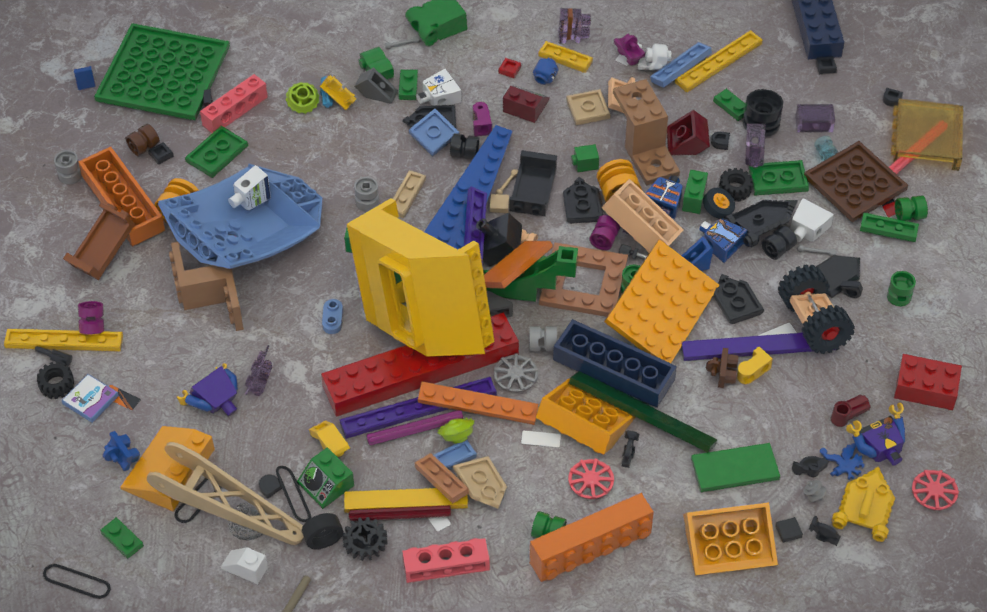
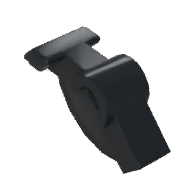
[621,430,639,468]
[791,456,829,477]
[809,516,841,546]

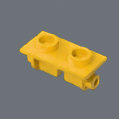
[319,75,357,110]

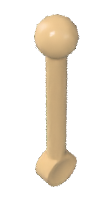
[496,169,518,195]

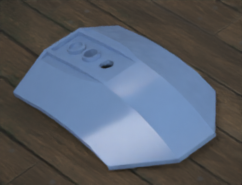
[158,164,323,269]

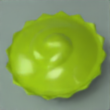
[286,82,320,114]
[437,418,475,443]

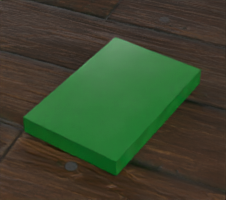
[185,126,249,178]
[748,160,809,196]

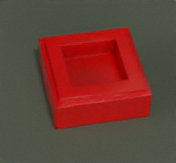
[498,58,521,78]

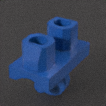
[103,431,140,471]

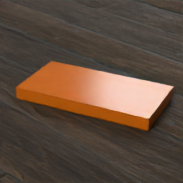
[484,241,553,288]

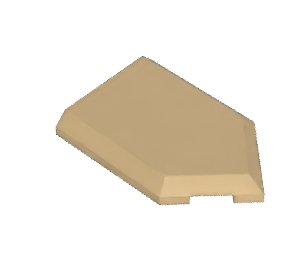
[453,456,507,509]

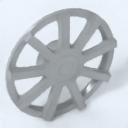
[494,354,538,392]

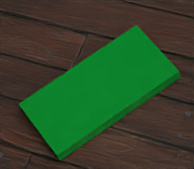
[691,443,780,492]

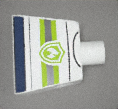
[228,165,271,210]

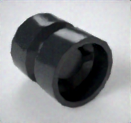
[450,133,479,160]
[761,226,797,260]

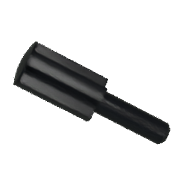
[35,346,73,366]

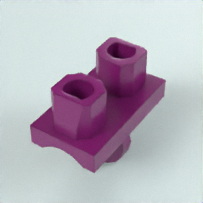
[614,34,645,66]

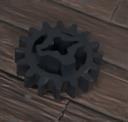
[342,517,388,561]

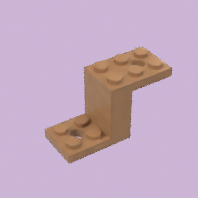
[613,79,680,186]
[169,242,244,331]

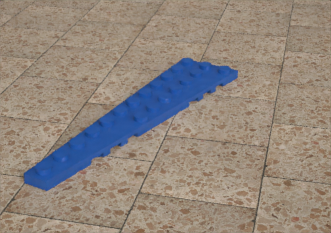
[424,125,512,249]

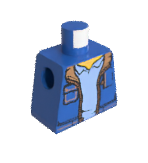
[699,219,747,263]

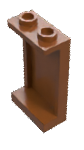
[63,203,135,281]

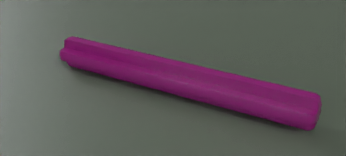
[367,410,463,445]

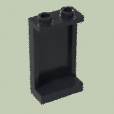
[509,150,557,216]

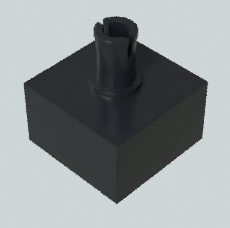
[476,213,522,266]

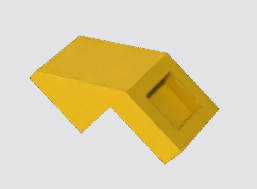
[309,420,350,457]

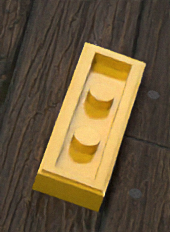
[538,41,593,73]

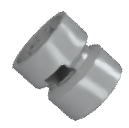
[54,150,82,185]
[354,176,379,211]
[529,326,557,351]

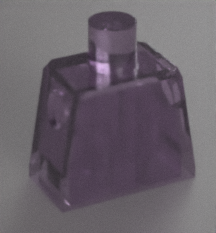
[745,124,765,167]

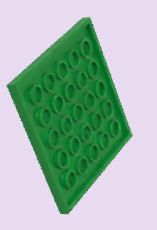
[94,23,230,120]

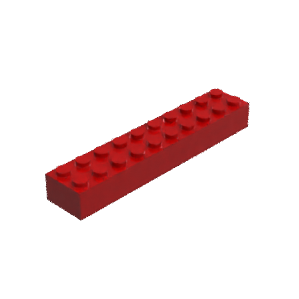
[321,312,519,417]

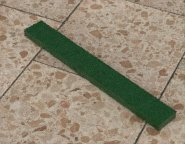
[569,371,718,453]

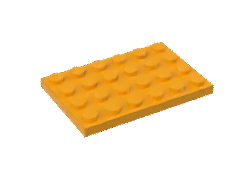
[604,239,719,363]

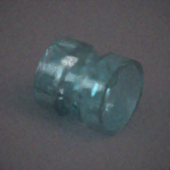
[814,136,838,161]

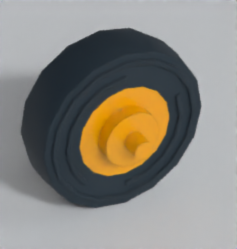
[703,188,735,219]

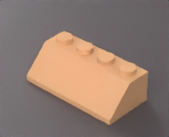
[602,179,684,253]

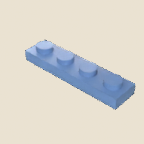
[650,42,712,88]

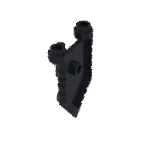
[724,200,798,248]

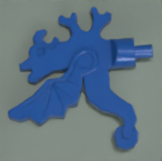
[820,443,865,480]

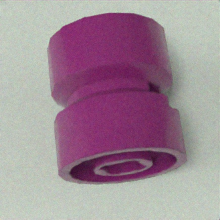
[589,215,621,250]
[78,301,104,335]

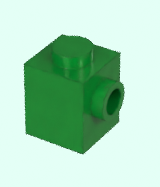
[571,144,599,173]

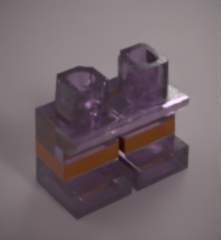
[558,8,591,44]

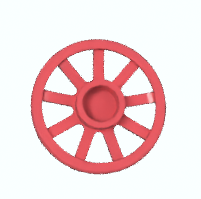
[568,458,614,499]
[912,470,959,510]

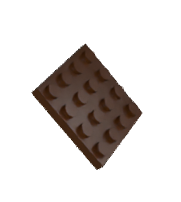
[804,141,908,223]

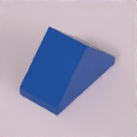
[74,66,96,90]
[681,236,713,271]

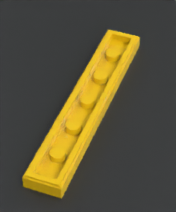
[675,30,763,92]
[4,329,123,351]
[344,488,468,513]

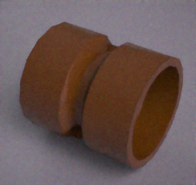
[125,123,160,156]

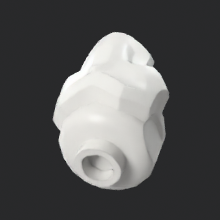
[638,44,671,71]

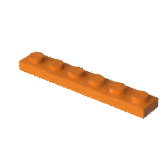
[418,382,539,425]

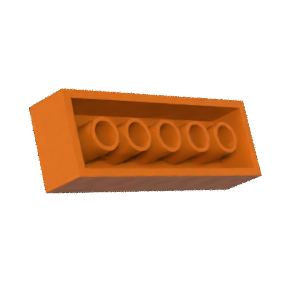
[78,146,165,247]
[530,493,654,582]

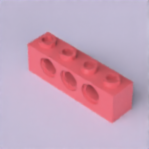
[200,74,268,133]
[402,538,490,583]

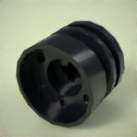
[743,89,784,137]

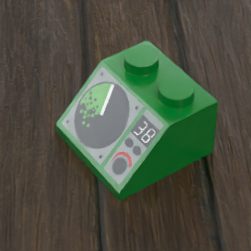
[297,447,354,509]

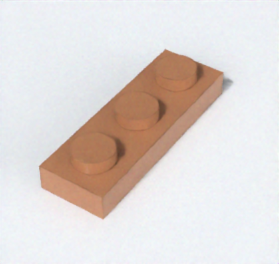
[415,453,469,503]

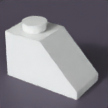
[221,547,268,584]

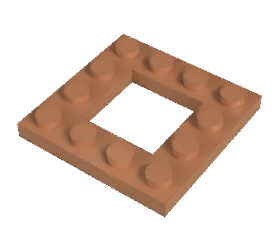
[539,242,628,317]

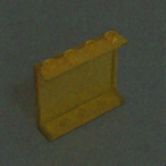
[891,98,964,171]

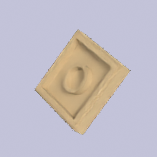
[566,89,610,125]

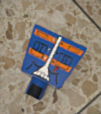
[645,175,683,219]

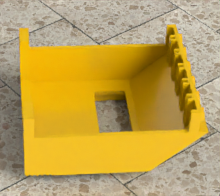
[347,198,495,356]

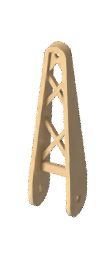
[146,442,304,545]

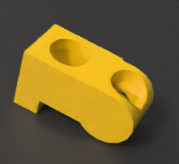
[737,347,773,384]

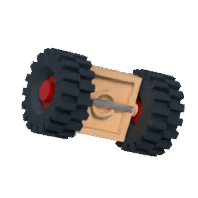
[778,264,855,354]

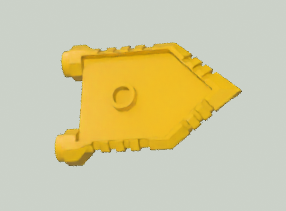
[831,466,895,542]

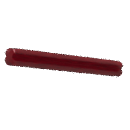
[349,505,451,521]

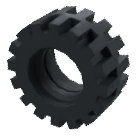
[719,168,753,202]
[37,362,74,399]

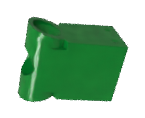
[405,0,467,46]

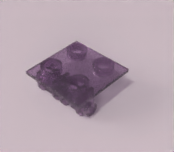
[244,345,273,396]

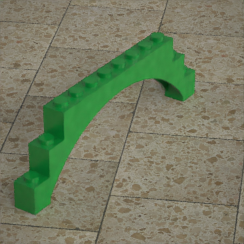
[344,228,578,302]

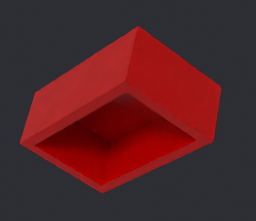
[894,354,962,410]

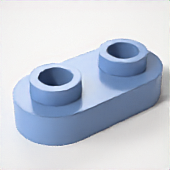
[322,299,343,334]

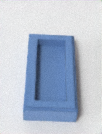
[434,440,477,470]

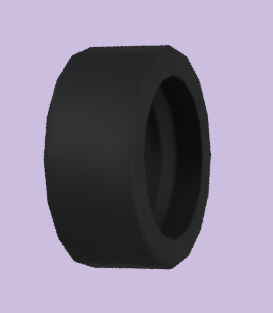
[301,513,344,549]

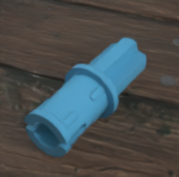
[320,76,333,108]

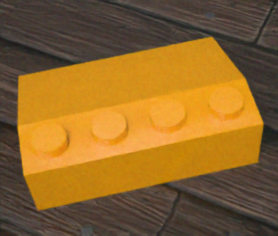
[536,378,635,455]
[120,426,215,512]
[683,503,778,575]

